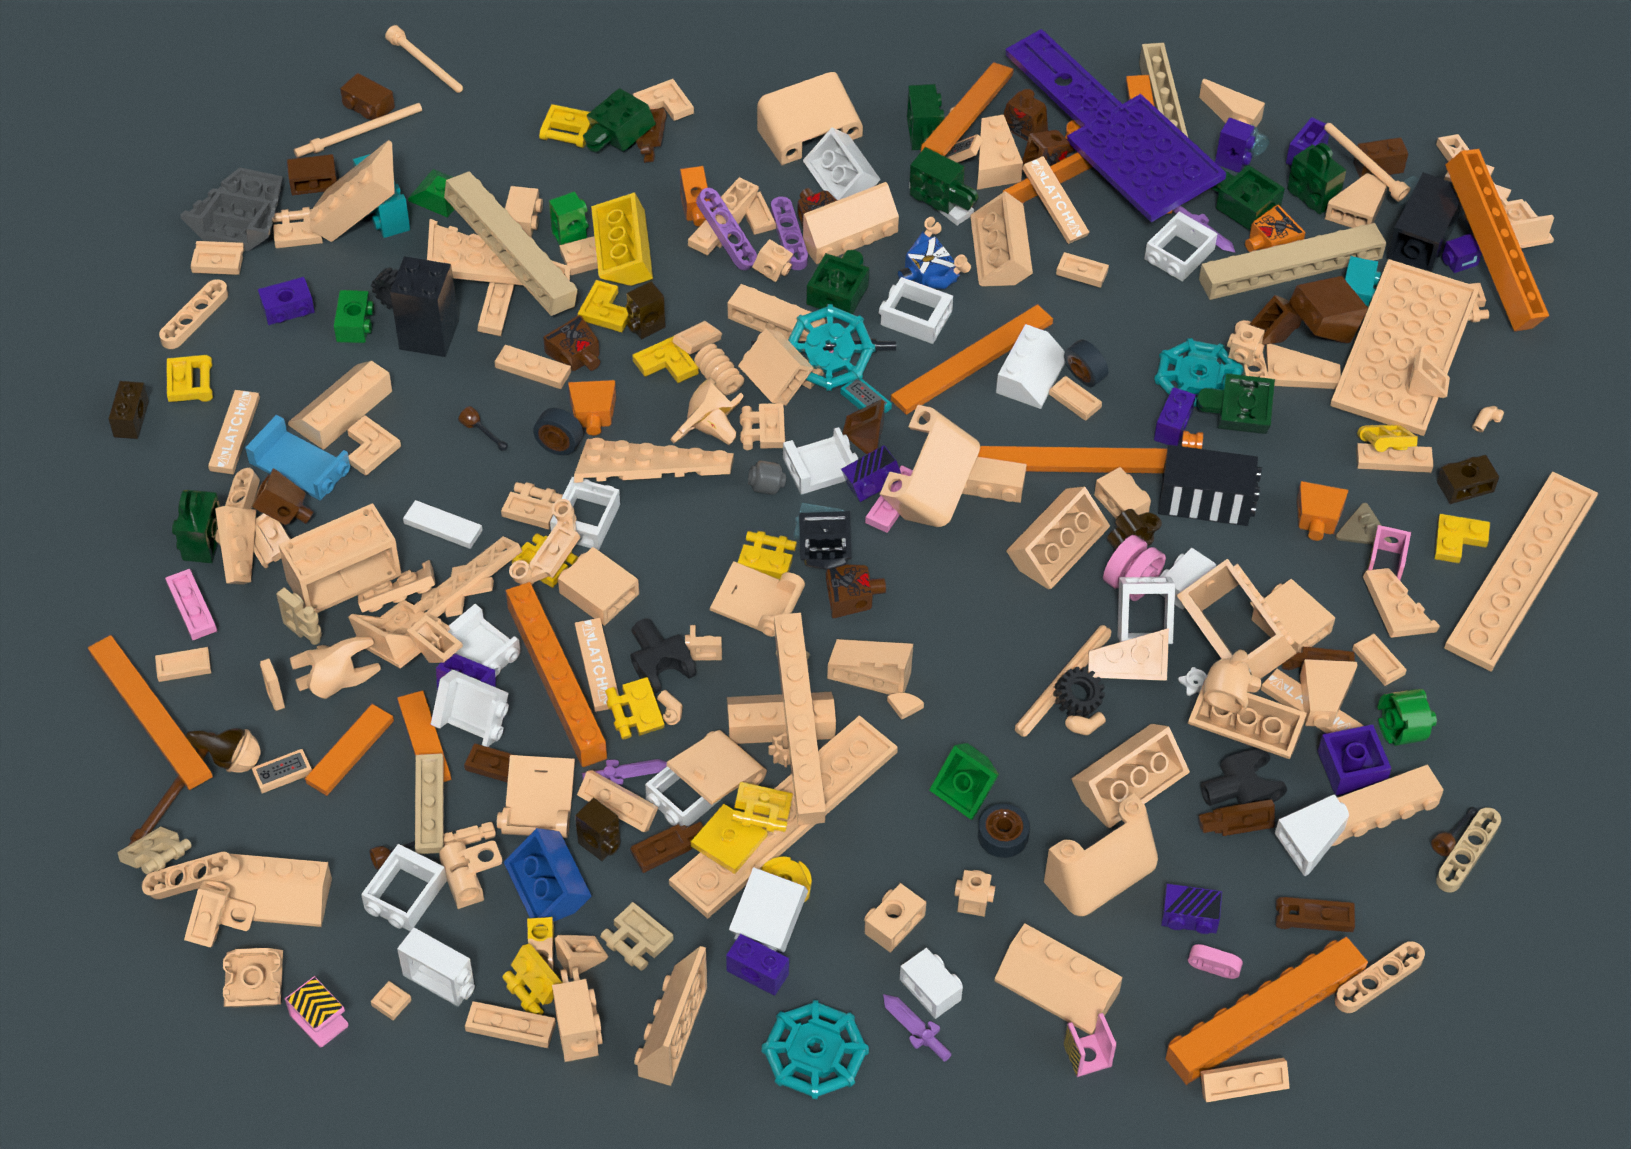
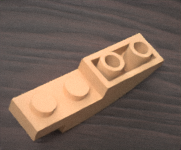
[688,177,759,255]

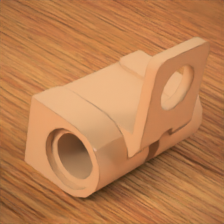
[439,841,502,909]
[184,880,255,948]

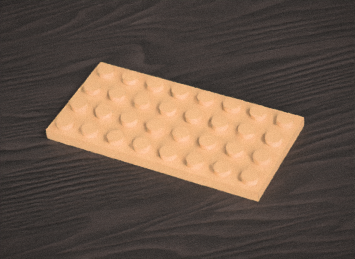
[1330,259,1480,436]

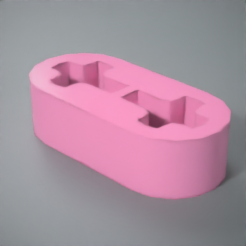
[1188,945,1243,979]

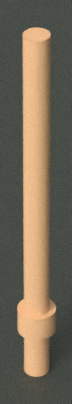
[294,103,422,158]

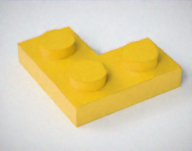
[578,280,628,332]
[632,336,699,383]
[1434,514,1490,563]

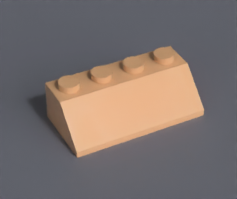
[803,182,899,264]
[970,191,1033,286]
[288,361,392,450]
[1006,487,1110,589]
[1188,678,1307,759]
[727,692,836,744]
[1072,724,1190,828]
[215,854,332,927]
[994,923,1123,1035]

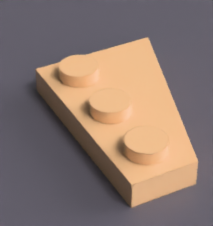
[1265,344,1341,389]
[215,506,256,585]
[358,560,435,612]
[1363,568,1440,638]
[1088,628,1169,681]

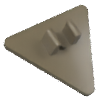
[1336,503,1392,544]

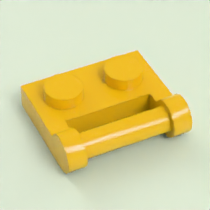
[539,104,592,148]
[167,355,213,402]
[1357,425,1418,452]

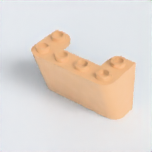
[757,72,863,165]
[880,405,980,527]

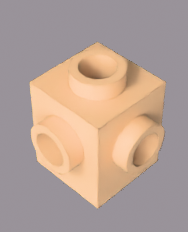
[752,239,793,282]
[1227,322,1265,366]
[954,870,995,917]

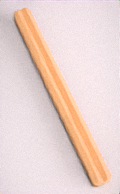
[1015,625,1112,737]

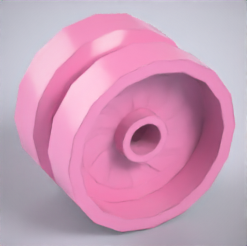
[1103,535,1166,601]

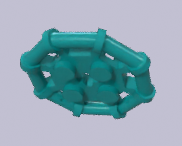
[788,304,875,391]
[1154,338,1244,407]
[761,1000,869,1099]

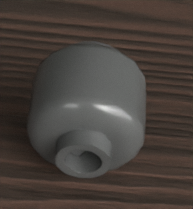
[748,461,786,495]

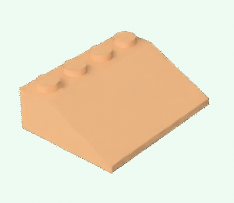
[309,140,394,242]
[634,946,707,1086]

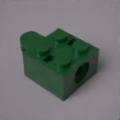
[907,84,944,150]
[583,88,656,152]
[1287,143,1346,215]
[910,147,979,214]
[1211,165,1285,231]
[806,250,869,314]
[1196,373,1275,434]
[172,490,220,564]

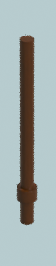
[128,732,216,846]

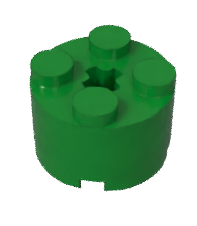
[1378,689,1437,746]

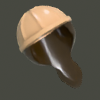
[186,728,260,773]

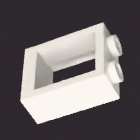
[1144,212,1218,282]
[879,277,953,344]
[550,477,620,550]
[1117,577,1175,644]
[645,767,725,828]
[361,844,447,931]
[397,928,475,1007]

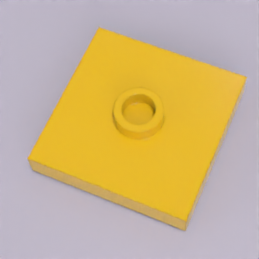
[691,804,768,874]

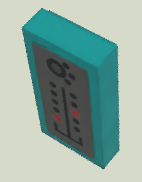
[840,379,892,414]

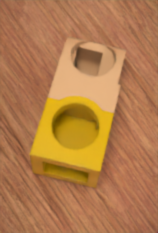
[527,917,554,971]

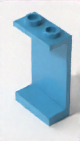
[245,415,350,500]

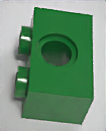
[549,191,589,245]
[334,290,374,343]

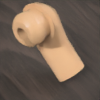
[1472,406,1504,433]
[657,690,683,725]

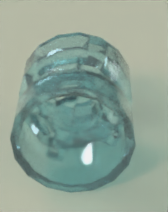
[1250,124,1270,156]

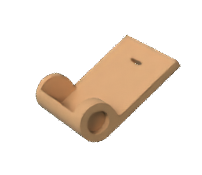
[710,561,805,637]
[666,730,767,805]
[497,755,575,838]

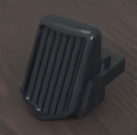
[799,511,852,570]

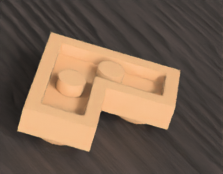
[633,79,694,121]
[347,416,401,476]

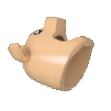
[1204,650,1261,715]

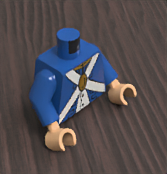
[898,217,971,289]

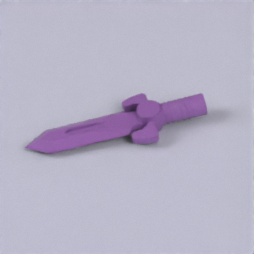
[1173,205,1235,252]
[582,759,667,785]
[883,994,952,1062]

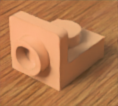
[685,625,722,660]

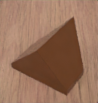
[842,399,885,454]

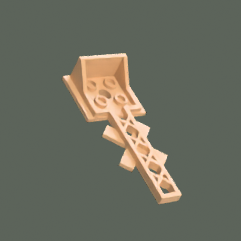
[1436,134,1554,248]
[348,536,522,668]

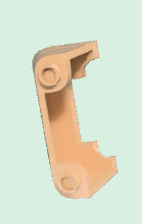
[1044,793,1158,916]

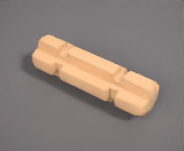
[444,822,496,847]

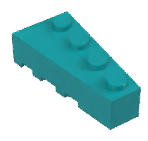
[351,154,410,238]

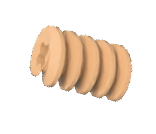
[695,344,744,396]

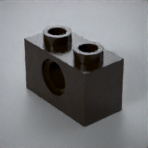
[626,281,666,340]
[108,381,149,439]
[1437,455,1499,504]
[575,797,620,861]

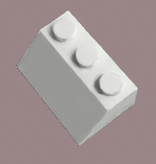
[803,128,881,200]
[996,324,1066,409]

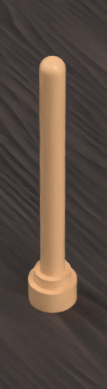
[385,25,463,93]
[1324,123,1411,202]

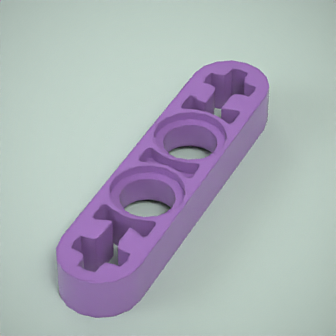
[696,188,757,271]
[771,197,808,270]

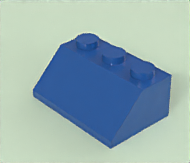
[504,828,592,927]

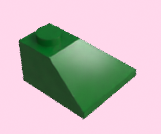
[408,169,455,218]
[929,743,999,820]

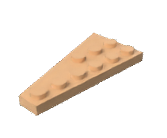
[427,219,570,285]
[574,438,734,483]

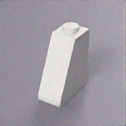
[1275,795,1349,876]

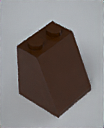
[1289,276,1368,343]

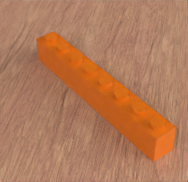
[1445,149,1549,331]
[506,582,607,768]
[1165,937,1368,1085]

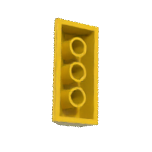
[591,192,653,286]

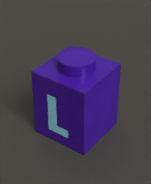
[1442,234,1482,273]

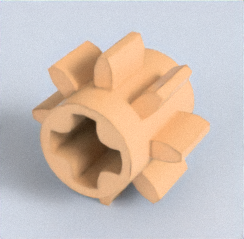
[769,732,790,767]

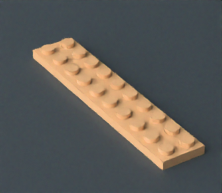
[1444,471,1598,672]
[669,716,898,919]

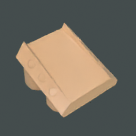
[223,948,283,1007]

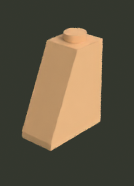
[1325,173,1387,228]
[1300,659,1357,728]

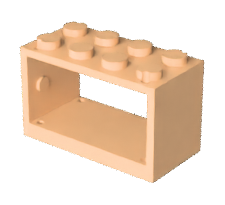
[278,503,401,613]
[1177,559,1296,679]

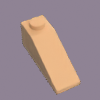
[1199,79,1265,130]

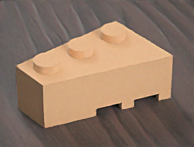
[977,115,1023,190]
[827,639,913,695]

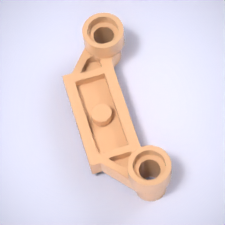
[509,499,580,585]

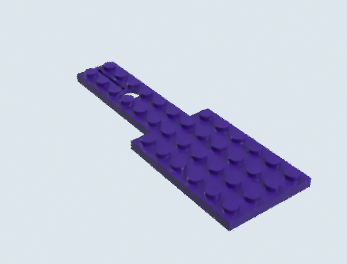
[1005,29,1226,222]

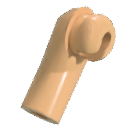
[1065,712,1106,735]

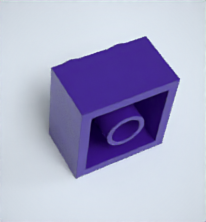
[1318,724,1392,796]

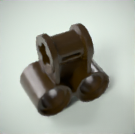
[1107,509,1162,551]

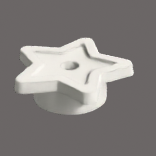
[1178,667,1207,696]

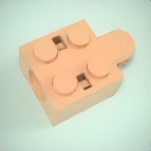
[552,967,603,1062]

